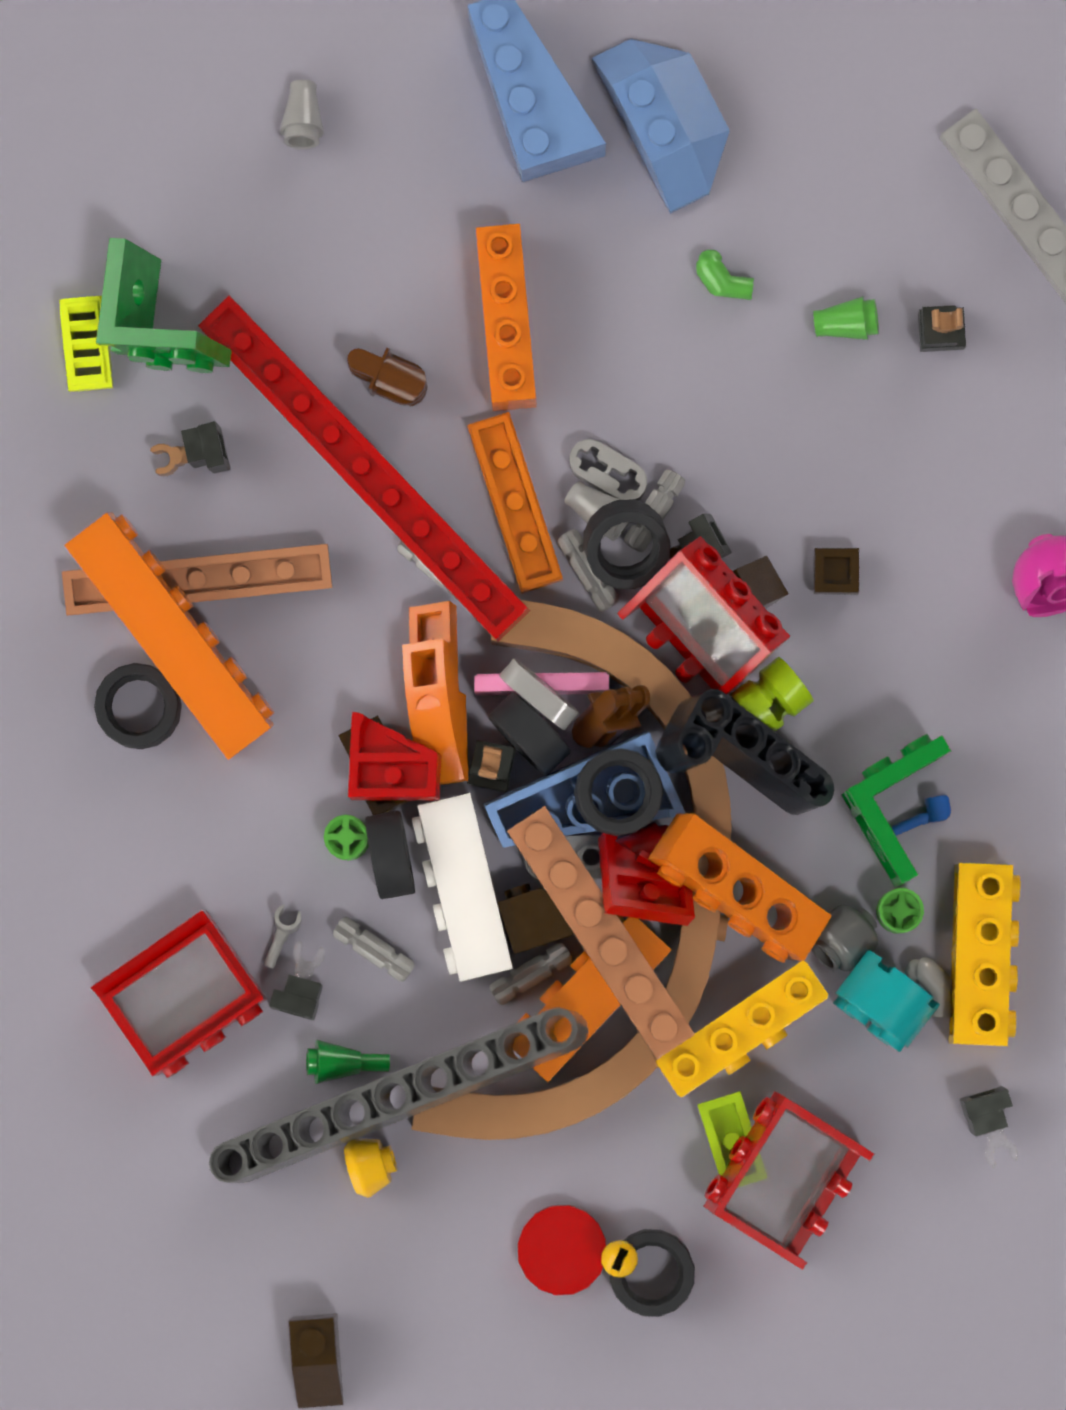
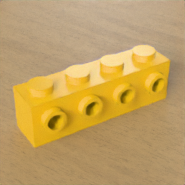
[949,863,1021,1046]

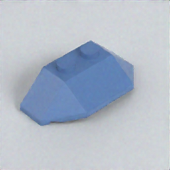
[592,39,730,214]

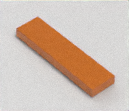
[467,412,563,594]

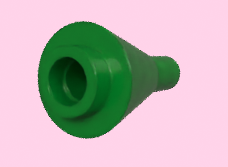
[306,1039,390,1084]

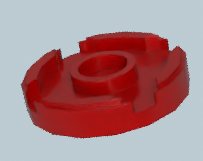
[517,1205,606,1295]

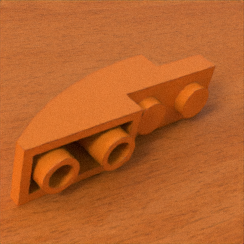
[402,601,468,785]

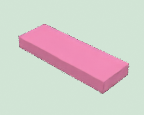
[474,672,609,696]

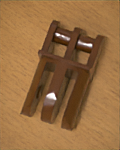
[347,348,428,406]
[572,685,650,748]

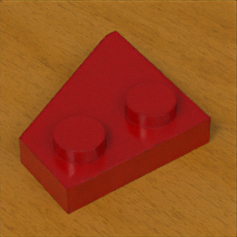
[348,712,441,800]
[598,833,695,926]

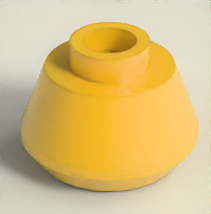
[344,1138,398,1198]

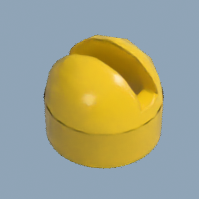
[601,1240,638,1278]

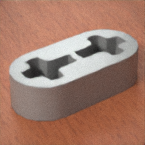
[570,439,647,501]
[499,658,579,730]

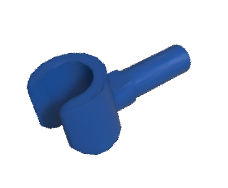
[892,795,951,836]

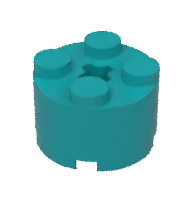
[833,950,940,1053]

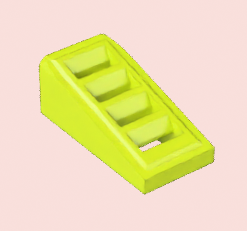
[59,296,113,392]

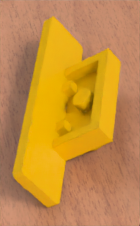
[656,961,828,1097]

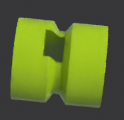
[729,656,814,732]

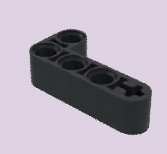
[656,689,834,815]

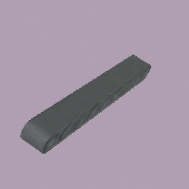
[209,1008,588,1183]

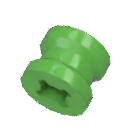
[324,815,369,861]

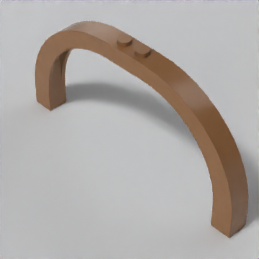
[411,600,732,1140]

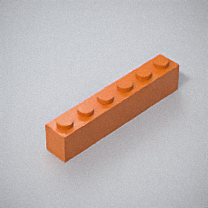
[64,512,274,760]

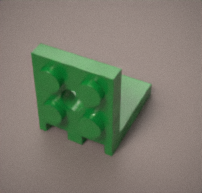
[96,238,232,373]
[841,733,951,888]

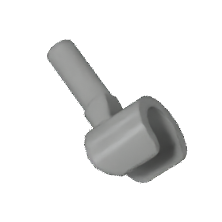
[264,905,301,968]

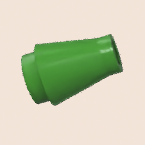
[813,296,879,340]

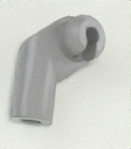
[906,957,952,1018]

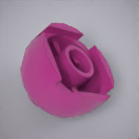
[1012,534,1066,617]

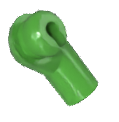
[696,249,754,300]

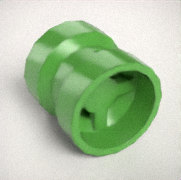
[875,888,924,934]

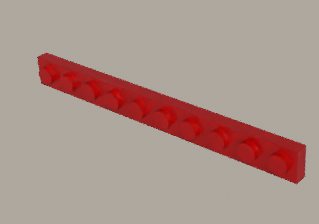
[197,295,531,642]

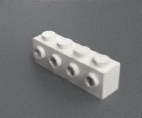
[412,793,513,982]

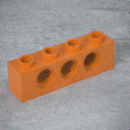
[476,223,537,412]
[648,813,832,963]

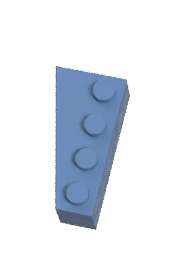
[468,0,606,183]
[482,731,685,848]

